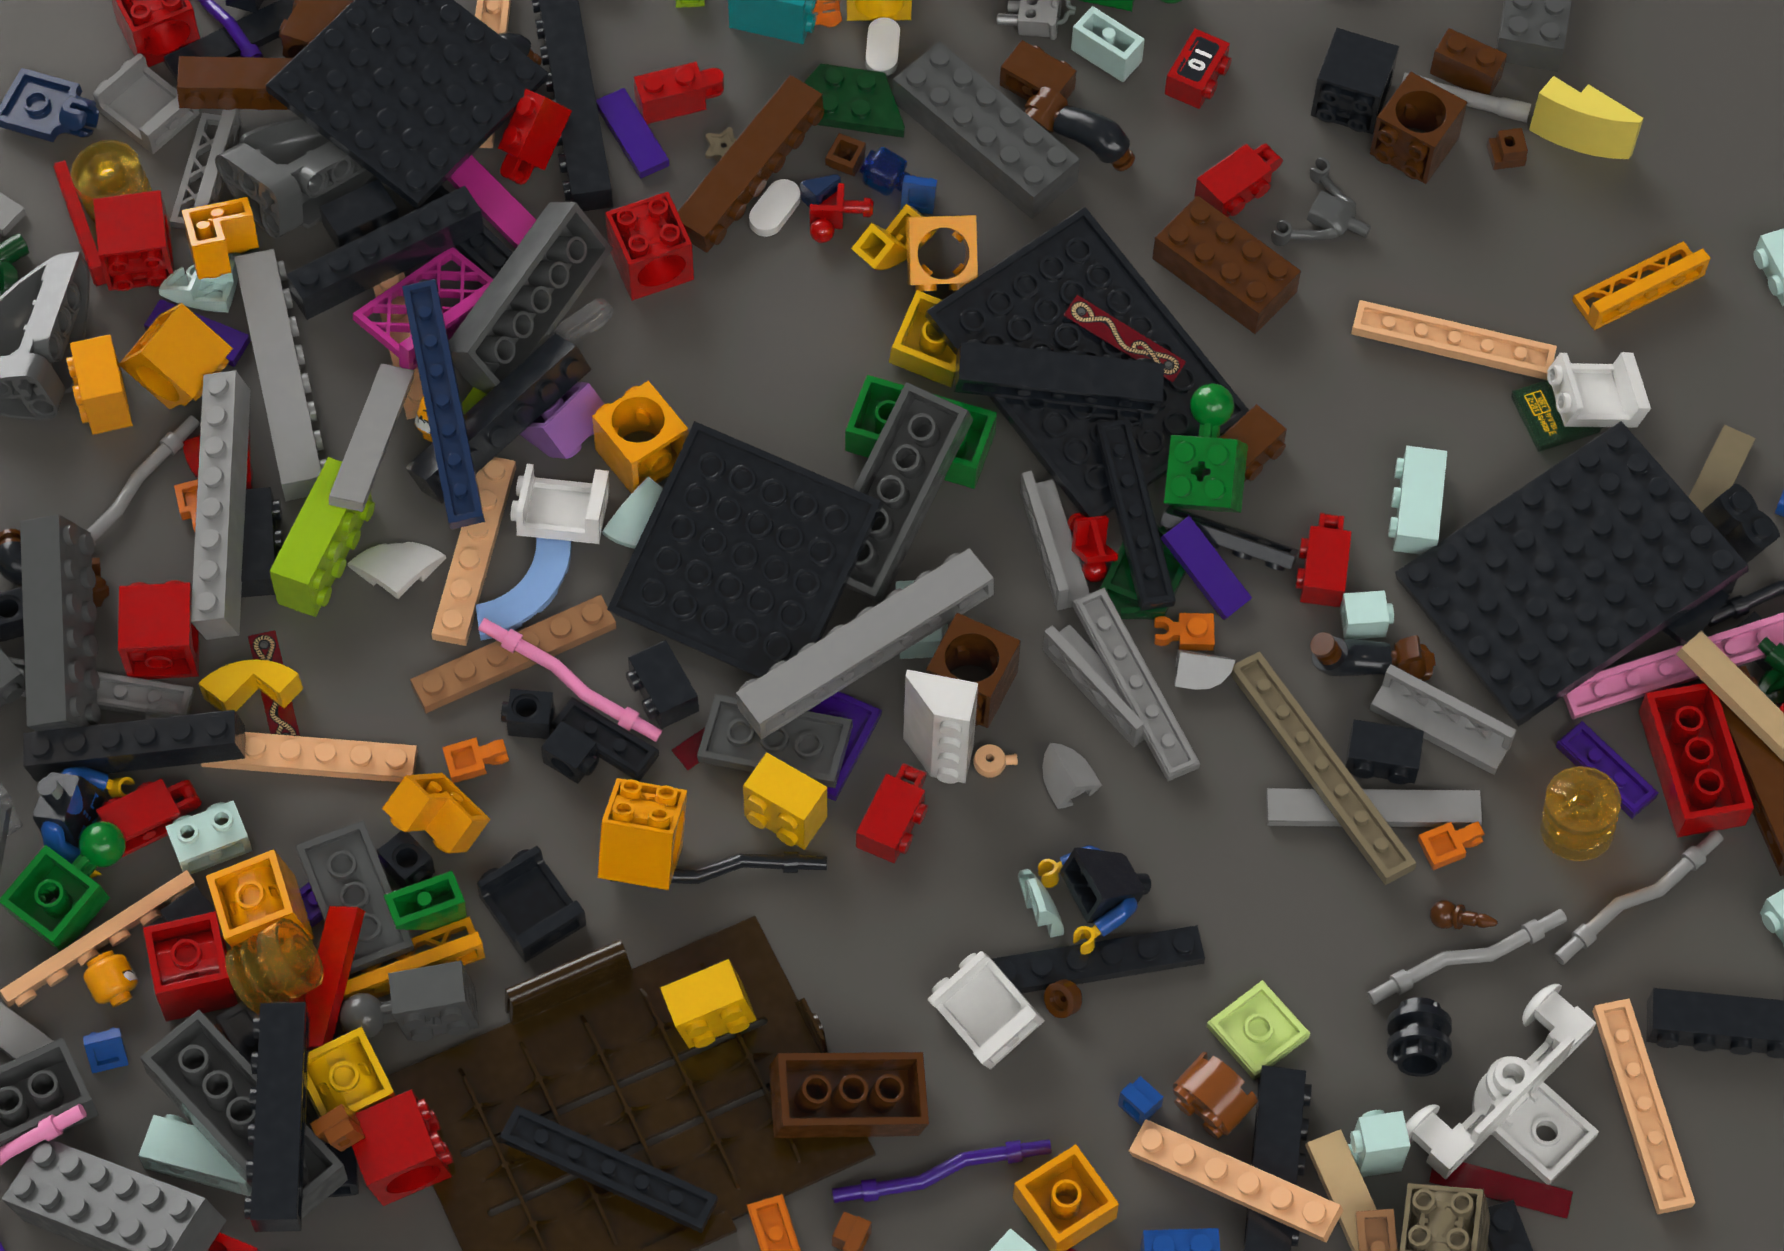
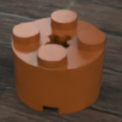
[1173,1052,1258,1140]

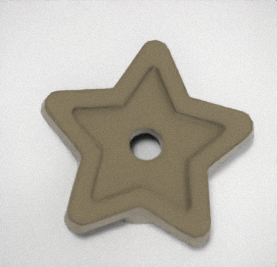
[705,127,737,162]

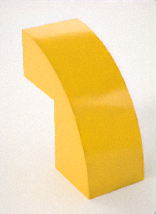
[851,204,939,270]
[198,659,303,711]

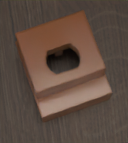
[310,1104,365,1152]
[832,1211,872,1251]

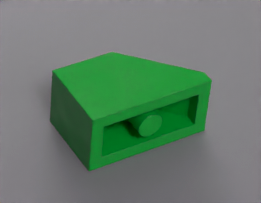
[384,871,466,931]

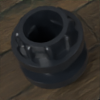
[1387,997,1452,1077]

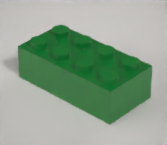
[845,375,997,489]

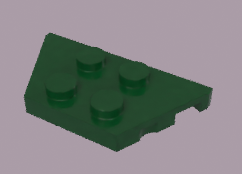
[804,63,905,138]
[1100,525,1186,619]

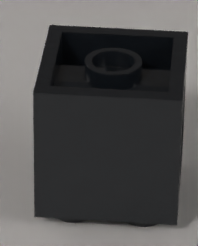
[1311,28,1399,135]

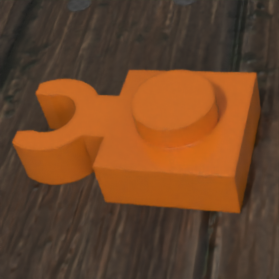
[1154,613,1215,651]

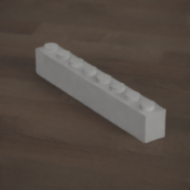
[234,249,326,501]
[191,370,251,640]
[736,548,994,740]

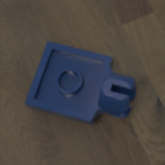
[0,68,99,142]

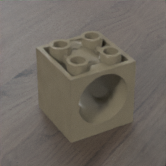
[1400,1183,1490,1251]

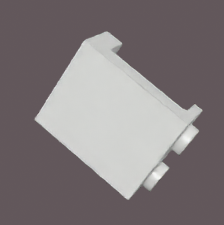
[1547,352,1651,428]
[511,464,609,544]
[927,951,1045,1070]

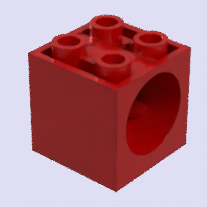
[111,0,200,67]
[93,190,175,291]
[605,191,694,301]
[118,580,199,680]
[143,911,238,1022]
[352,1089,454,1206]

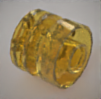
[71,140,152,222]
[1540,766,1621,861]
[225,918,324,1015]

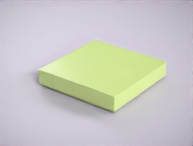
[1206,980,1310,1080]

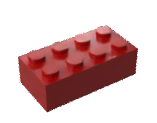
[1638,683,1754,838]

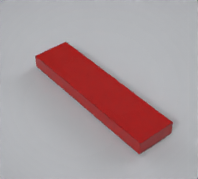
[53,160,106,287]
[305,906,365,1050]

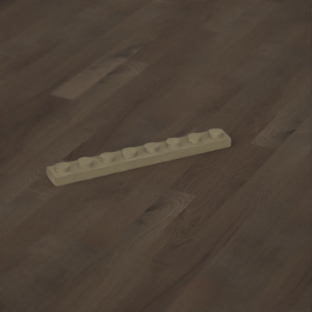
[1230,651,1417,885]

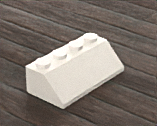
[903,669,978,784]

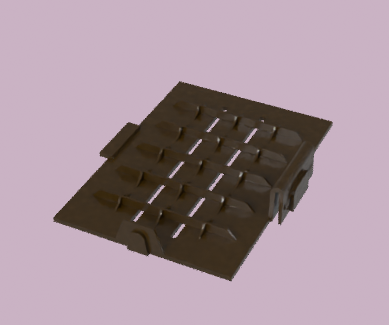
[387,916,876,1251]

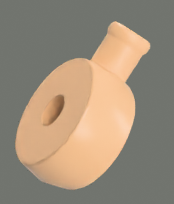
[973,744,1018,778]

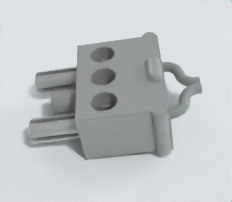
[996,0,1076,40]

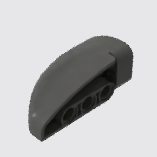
[215,117,375,238]
[0,251,90,420]

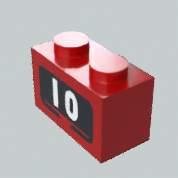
[1164,28,1232,109]

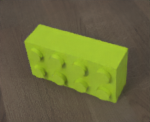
[269,457,375,617]

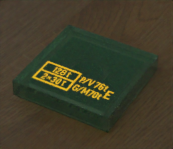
[1511,380,1602,452]

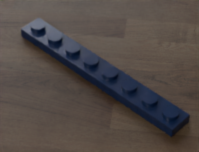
[402,279,485,530]

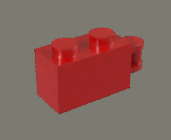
[633,61,724,124]
[498,88,572,185]
[1194,143,1283,217]
[1295,513,1352,608]
[856,763,928,864]
[96,778,202,858]

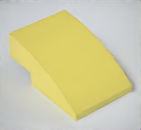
[1529,76,1644,159]

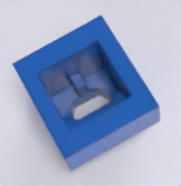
[1118,1076,1163,1127]

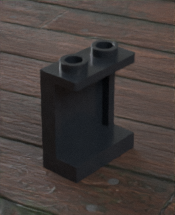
[477,846,586,963]

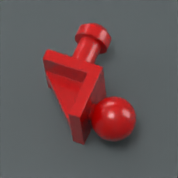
[810,183,874,243]
[1067,513,1118,582]

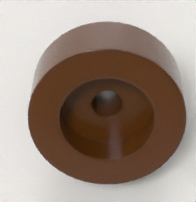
[1044,979,1082,1018]

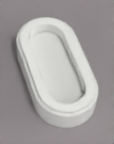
[865,17,900,77]
[749,179,800,237]

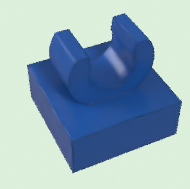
[900,175,937,215]
[83,1027,129,1074]

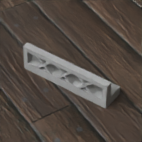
[170,109,242,229]
[1020,471,1090,610]
[1043,624,1145,748]
[1369,664,1516,775]

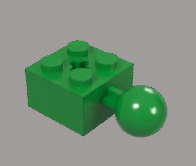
[1164,383,1248,513]
[0,821,126,952]

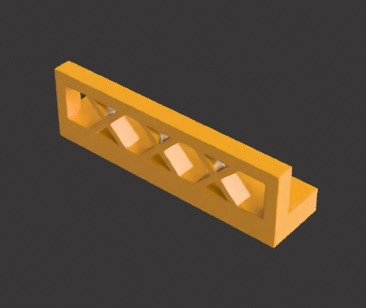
[1572,241,1711,330]
[344,916,485,1000]

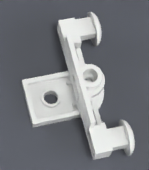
[1406,984,1599,1185]

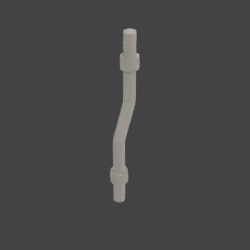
[87,415,200,546]
[1554,830,1724,965]
[1367,909,1567,1005]

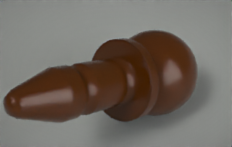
[1430,900,1498,930]

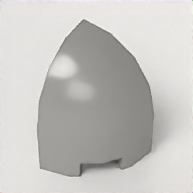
[1174,649,1236,690]
[1042,743,1102,809]

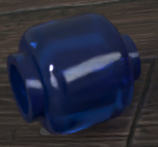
[859,147,911,196]

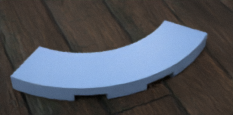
[476,538,572,641]

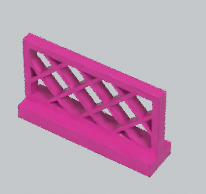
[353,247,493,370]

